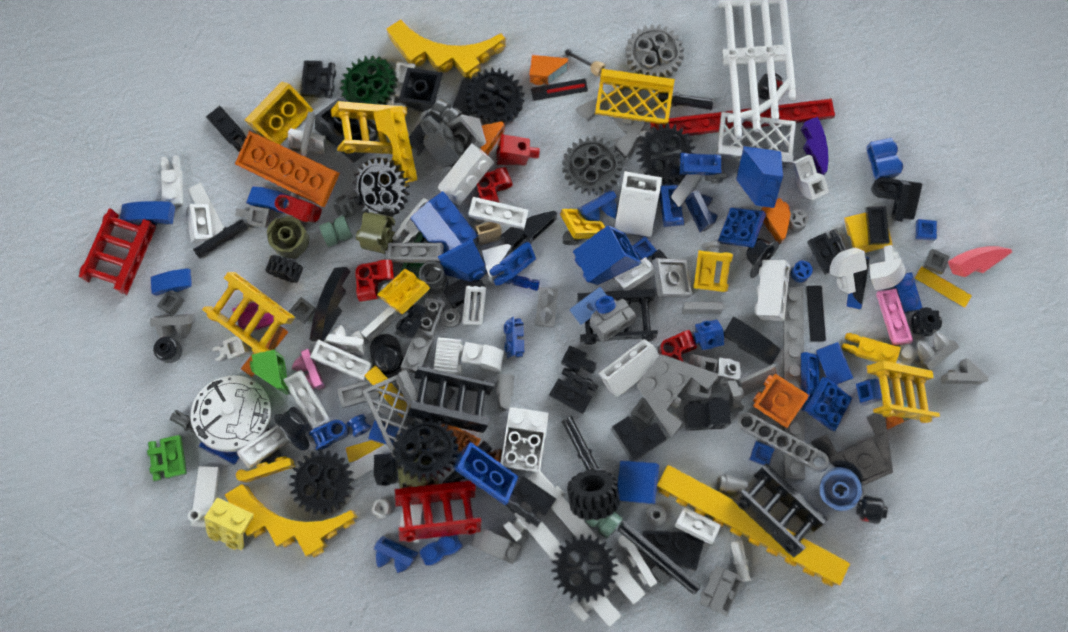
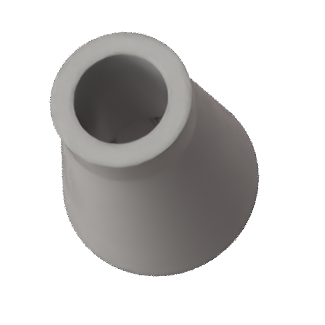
[717,474,748,494]

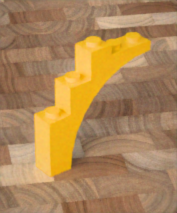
[386,19,506,79]
[224,484,358,558]

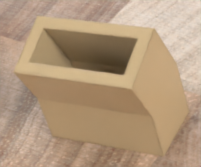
[475,222,502,246]

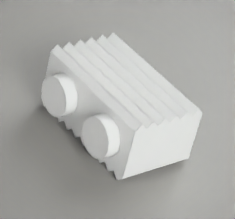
[433,337,465,376]

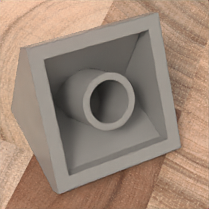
[446,114,486,153]

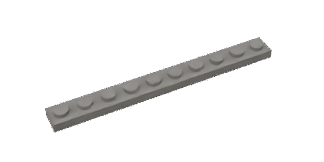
[783,287,805,480]

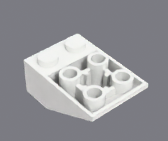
[615,171,662,238]
[501,407,549,472]

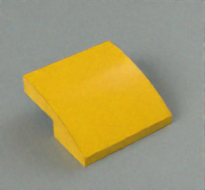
[844,212,893,253]
[377,269,430,315]

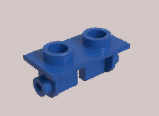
[504,317,525,358]

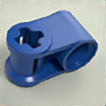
[309,420,349,451]

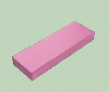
[876,289,913,346]

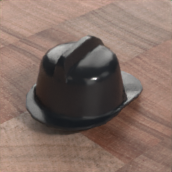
[746,238,779,279]
[370,334,404,378]
[274,407,309,451]

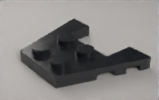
[811,413,893,486]

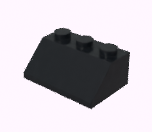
[315,96,378,163]

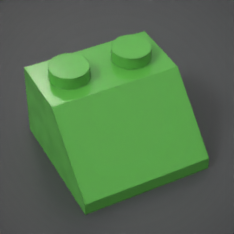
[250,350,290,395]

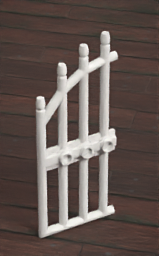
[719,0,796,138]

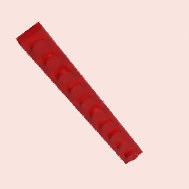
[650,98,835,136]

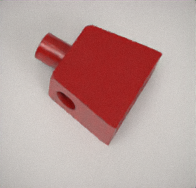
[496,134,540,166]

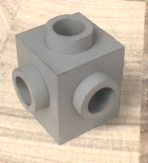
[714,357,741,388]

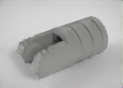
[496,374,515,412]

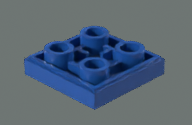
[718,207,766,248]
[804,377,853,432]
[618,461,659,505]

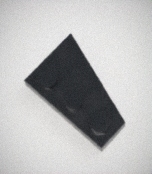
[638,531,704,571]

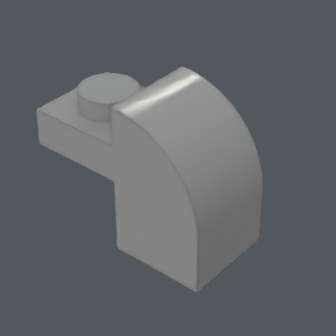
[470,528,521,564]

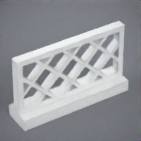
[716,112,796,167]

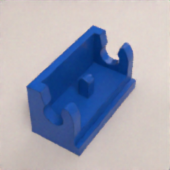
[680,153,721,175]
[659,185,684,227]

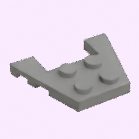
[576,87,653,159]
[637,354,720,437]

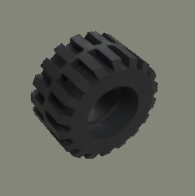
[567,469,620,521]

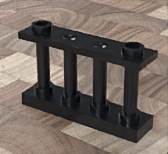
[577,289,658,345]
[407,366,494,433]
[733,463,828,557]

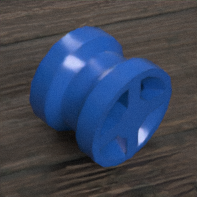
[790,261,813,283]
[347,414,372,437]

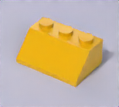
[244,81,314,145]

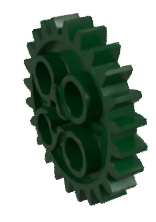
[340,55,398,105]

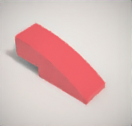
[948,246,1012,277]

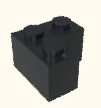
[684,397,731,431]
[611,416,667,462]

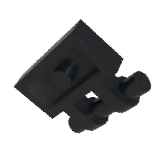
[300,60,337,99]
[807,229,848,275]
[394,304,426,339]
[549,368,599,414]
[505,476,557,527]

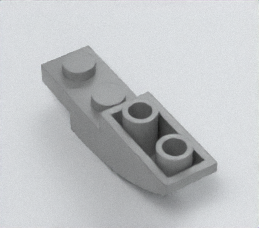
[401,297,445,373]

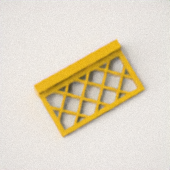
[595,69,675,125]

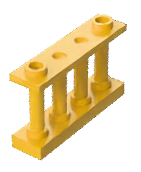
[331,101,412,154]
[202,272,295,354]
[867,361,940,423]

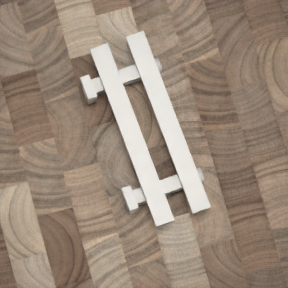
[503,471,646,627]

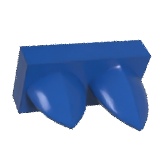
[577,191,617,221]
[894,272,923,313]
[374,536,418,573]

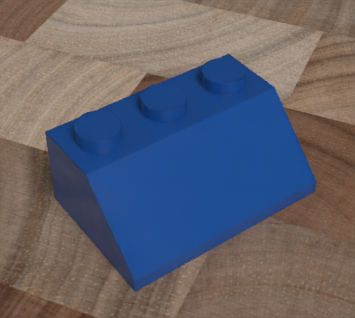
[410,191,478,253]
[452,442,518,505]

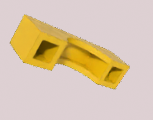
[373,106,418,183]

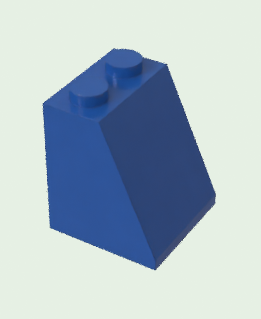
[736,146,783,208]
[573,225,641,285]

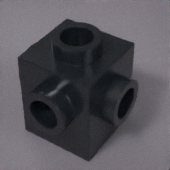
[911,307,942,336]

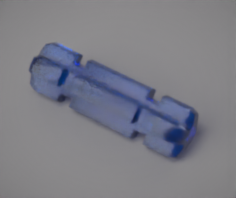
[504,275,540,291]

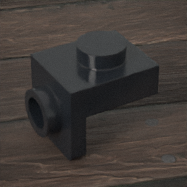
[374,453,396,486]

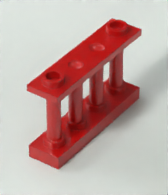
[78,208,157,295]
[394,481,482,542]

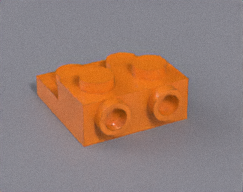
[752,374,809,428]

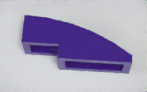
[800,116,829,176]

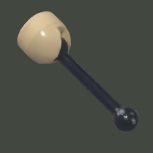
[565,49,606,77]

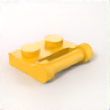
[693,250,733,292]

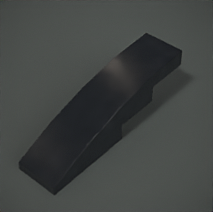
[309,267,351,341]

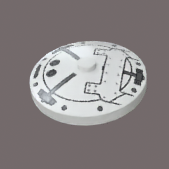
[191,376,272,452]

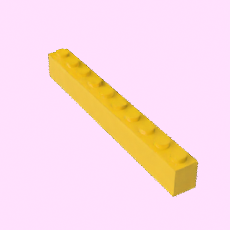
[657,465,851,587]

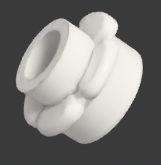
[372,499,392,519]

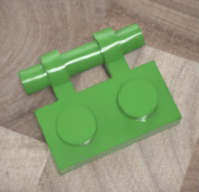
[147,435,187,481]

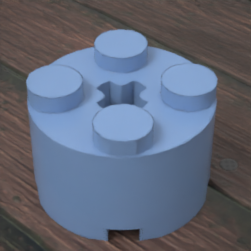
[820,467,862,511]

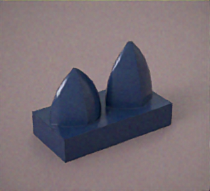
[684,190,718,232]

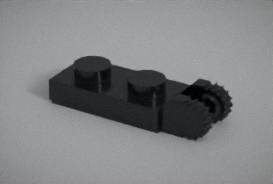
[206,106,246,152]

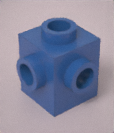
[693,319,725,350]

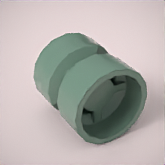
[319,215,353,248]
[585,512,623,539]

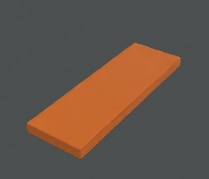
[235,131,340,207]

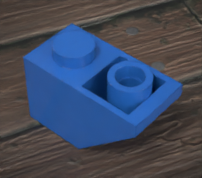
[856,378,892,406]

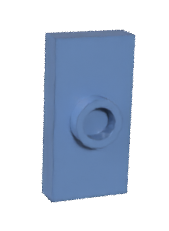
[569,287,607,325]

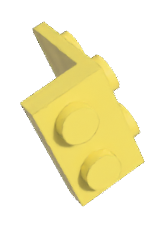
[204,498,254,550]

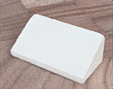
[187,204,213,243]

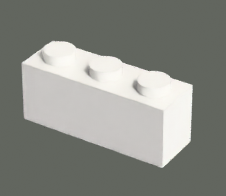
[437,143,494,206]
[755,260,790,321]
[598,339,659,397]

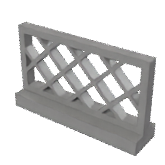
[362,370,438,458]

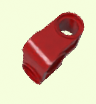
[476,167,513,203]
[275,194,322,223]
[355,260,394,302]
[658,330,697,362]

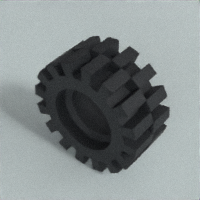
[265,255,303,283]

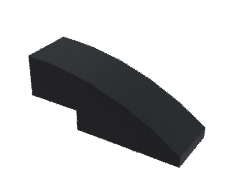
[501,211,557,250]
[724,316,781,365]

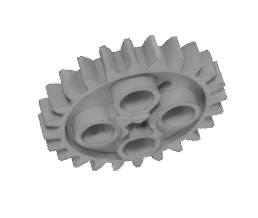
[625,24,684,78]

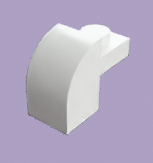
[792,155,829,200]
[870,245,906,291]
[830,248,867,294]
[461,342,505,373]

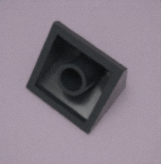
[398,68,443,113]

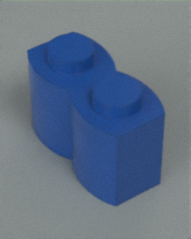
[866,138,903,180]
[419,535,463,566]

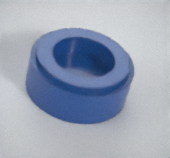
[595,296,616,314]

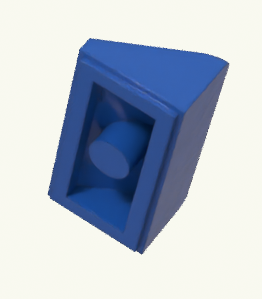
[816,342,853,385]

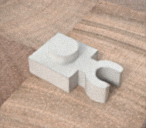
[212,336,248,362]

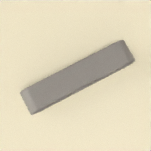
[738,413,829,472]

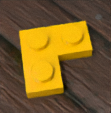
[560,209,605,239]

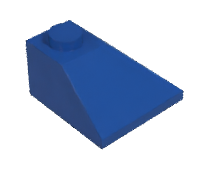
[438,239,487,282]

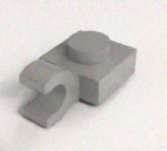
[235,206,271,228]
[727,380,744,413]

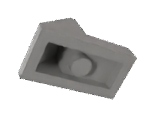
[941,358,988,385]

